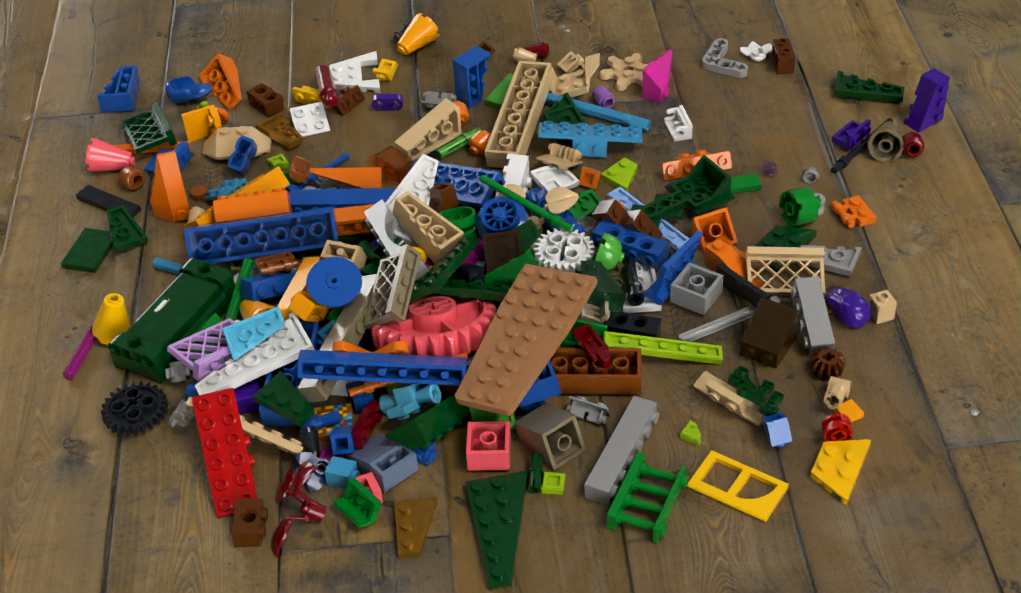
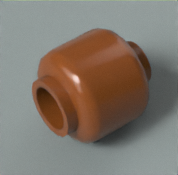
[118,166,145,190]

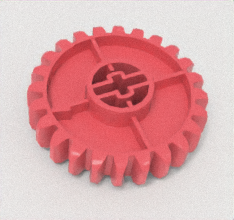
[370,293,497,357]

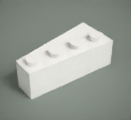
[502,154,532,193]

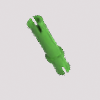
[435,127,481,159]

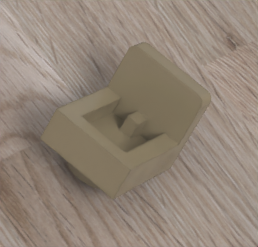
[579,301,611,324]

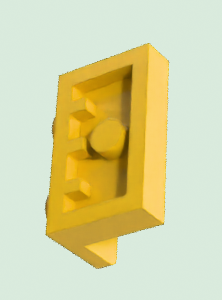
[292,86,322,105]

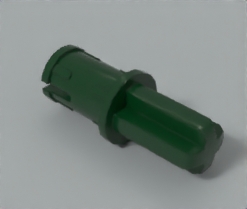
[527,452,544,494]

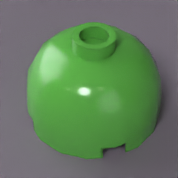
[591,232,625,271]

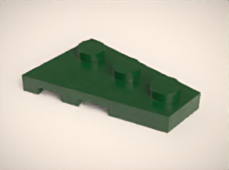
[107,205,148,253]

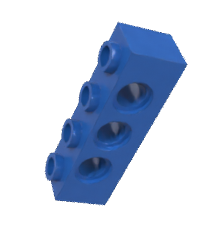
[592,219,669,270]

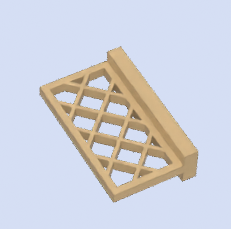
[745,246,826,295]

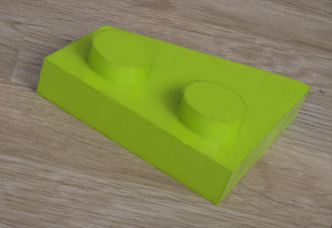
[601,157,638,192]

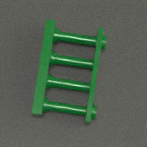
[607,452,689,544]

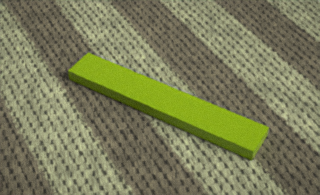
[603,331,723,365]

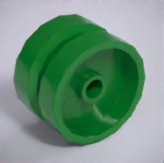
[439,207,479,238]

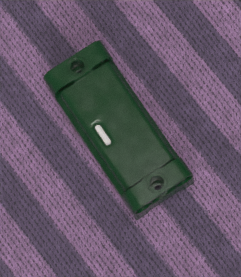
[108,258,235,384]

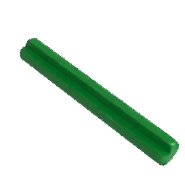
[224,258,254,321]

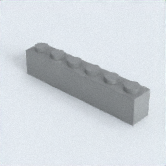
[584,396,659,506]

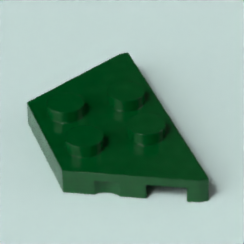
[543,92,587,141]
[756,225,817,273]

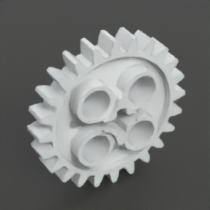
[533,228,595,273]

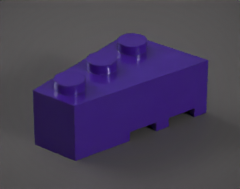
[903,68,950,133]

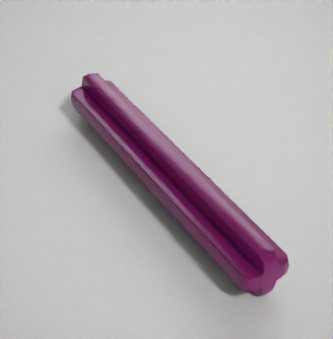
[63,321,97,380]

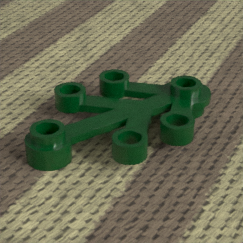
[727,366,784,416]

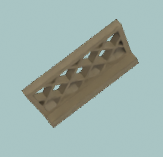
[363,244,421,329]

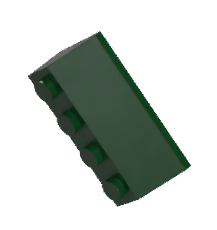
[385,393,470,450]

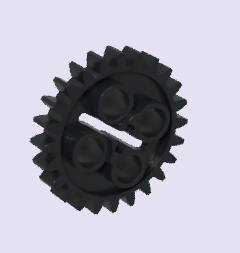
[101,381,169,436]

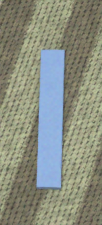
[607,187,689,249]

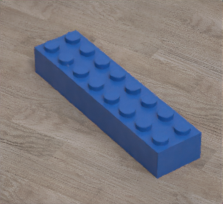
[184,206,340,264]

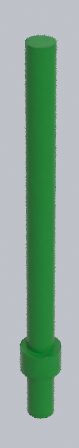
[480,175,574,233]

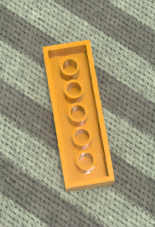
[182,166,290,229]

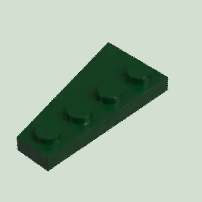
[834,71,905,103]

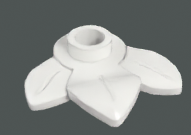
[740,42,772,62]

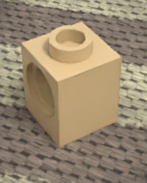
[868,290,897,324]

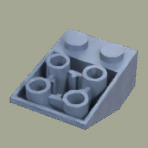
[347,433,418,492]

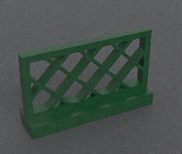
[122,102,177,154]

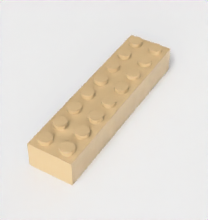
[484,61,553,168]

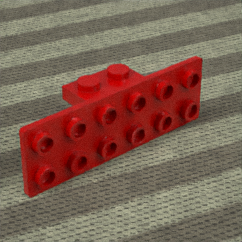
[192,388,258,518]

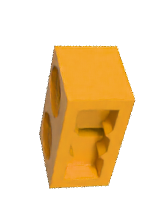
[288,291,331,322]

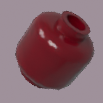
[902,132,925,158]

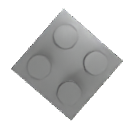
[670,262,723,315]

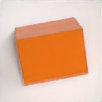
[692,207,738,253]

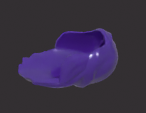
[825,287,871,328]

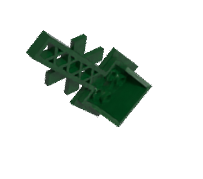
[631,155,735,229]

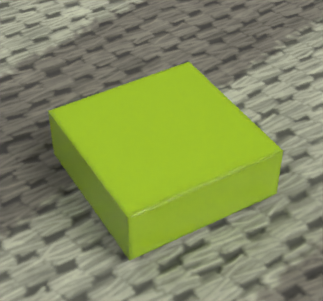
[541,472,566,495]

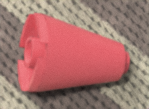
[85,137,135,172]

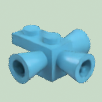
[379,383,441,420]

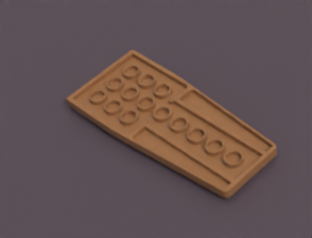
[455,263,598,416]

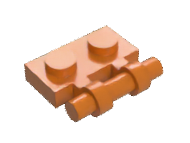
[831,195,877,228]

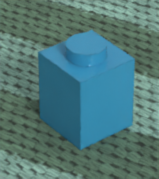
[325,456,360,489]

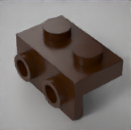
[327,85,365,115]

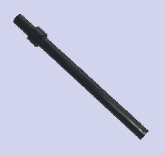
[831,118,893,174]

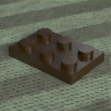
[482,229,523,274]

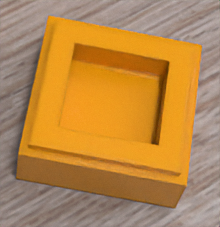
[834,399,864,423]

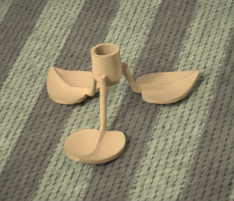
[495,184,579,250]

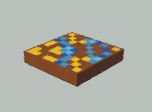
[312,402,354,442]

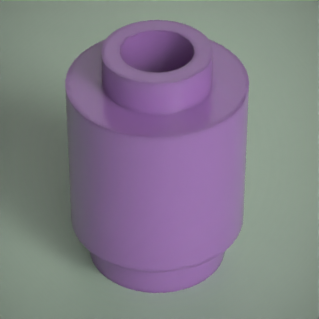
[592,85,615,109]

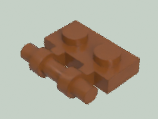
[253,251,298,275]

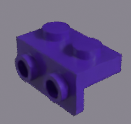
[831,119,871,150]

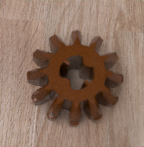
[810,346,846,381]

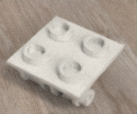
[290,102,330,137]

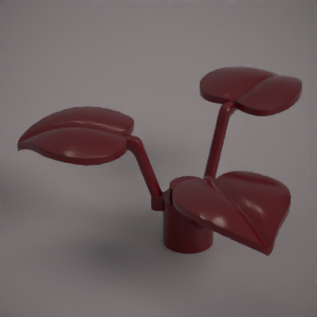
[271,461,327,557]

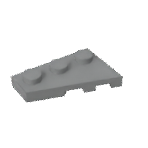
[801,245,862,277]

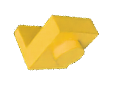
[372,58,398,81]

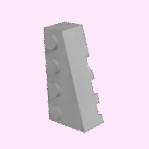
[791,276,835,356]

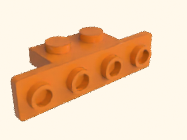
[661,150,732,180]

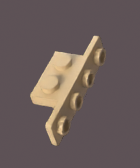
[694,371,765,427]

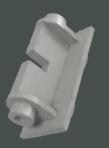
[421,91,457,109]
[566,396,611,425]

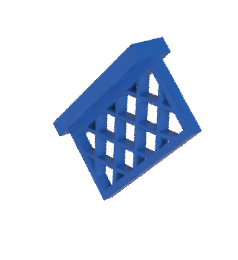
[644,230,703,306]

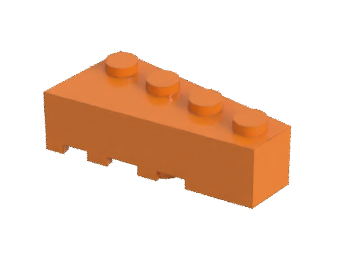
[213,188,292,223]

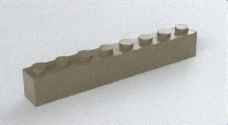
[297,274,389,403]

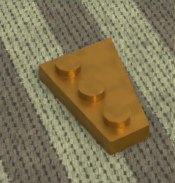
[394,497,438,559]

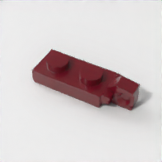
[571,323,611,370]

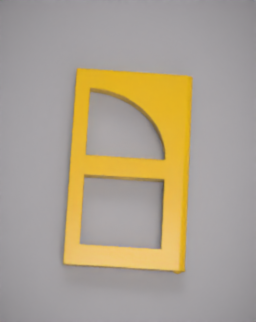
[687,450,789,522]

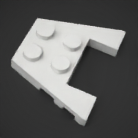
[329,51,380,93]

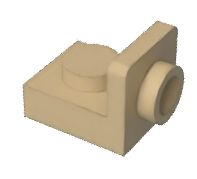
[557,51,585,74]

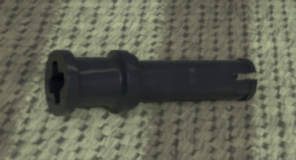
[623,258,645,306]

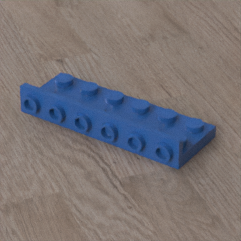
[408,159,506,208]

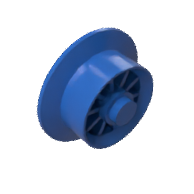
[476,197,528,239]
[306,257,362,308]

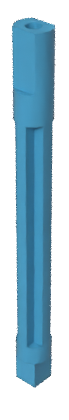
[545,92,651,131]

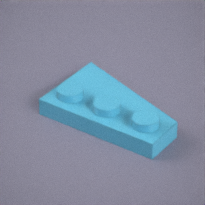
[222,306,286,361]

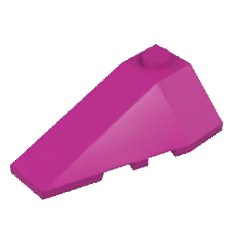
[642,50,673,103]

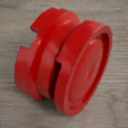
[821,413,853,441]

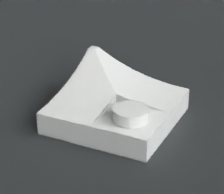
[530,165,580,193]

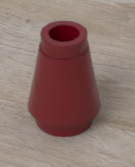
[525,42,549,58]

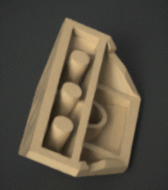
[202,126,272,160]

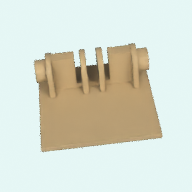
[536,143,583,170]

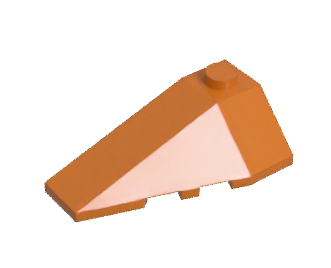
[199,53,242,110]
[150,151,190,223]
[310,167,382,189]
[704,238,770,295]

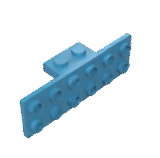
[538,121,643,158]

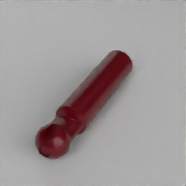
[315,65,338,109]

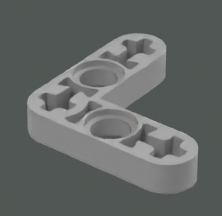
[702,38,748,78]

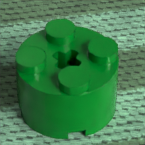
[779,186,821,227]

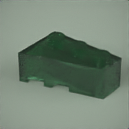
[580,259,624,312]

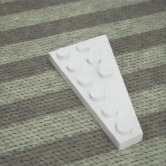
[385,154,439,247]
[195,312,315,395]

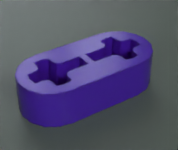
[372,94,404,111]

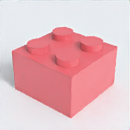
[466,421,511,471]

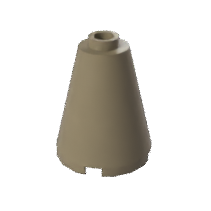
[868,121,904,162]

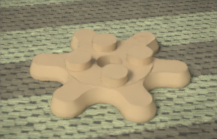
[599,53,648,91]

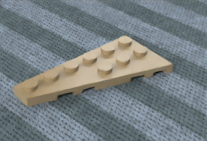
[186,396,305,455]

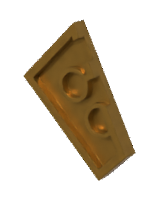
[256,112,303,149]

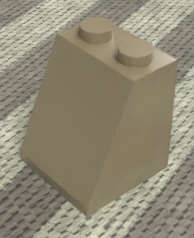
[514,403,586,471]

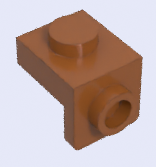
[289,156,311,183]

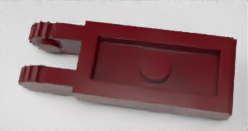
[351,401,382,449]

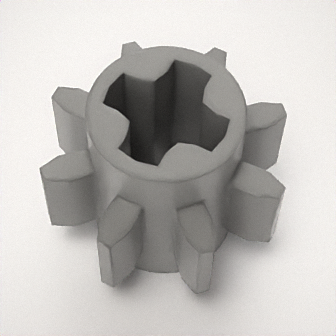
[165,361,191,383]

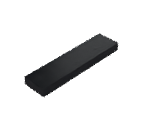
[76,185,141,217]
[716,263,771,308]

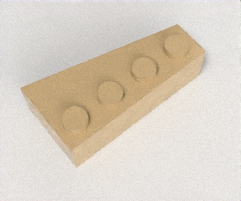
[394,98,462,165]

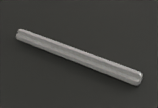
[678,296,781,342]

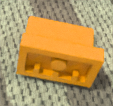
[181,104,222,142]

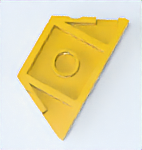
[810,439,871,505]

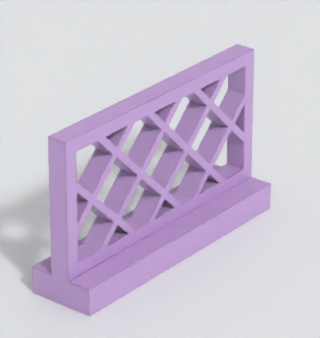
[167,318,236,381]

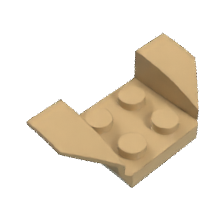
[549,53,600,97]

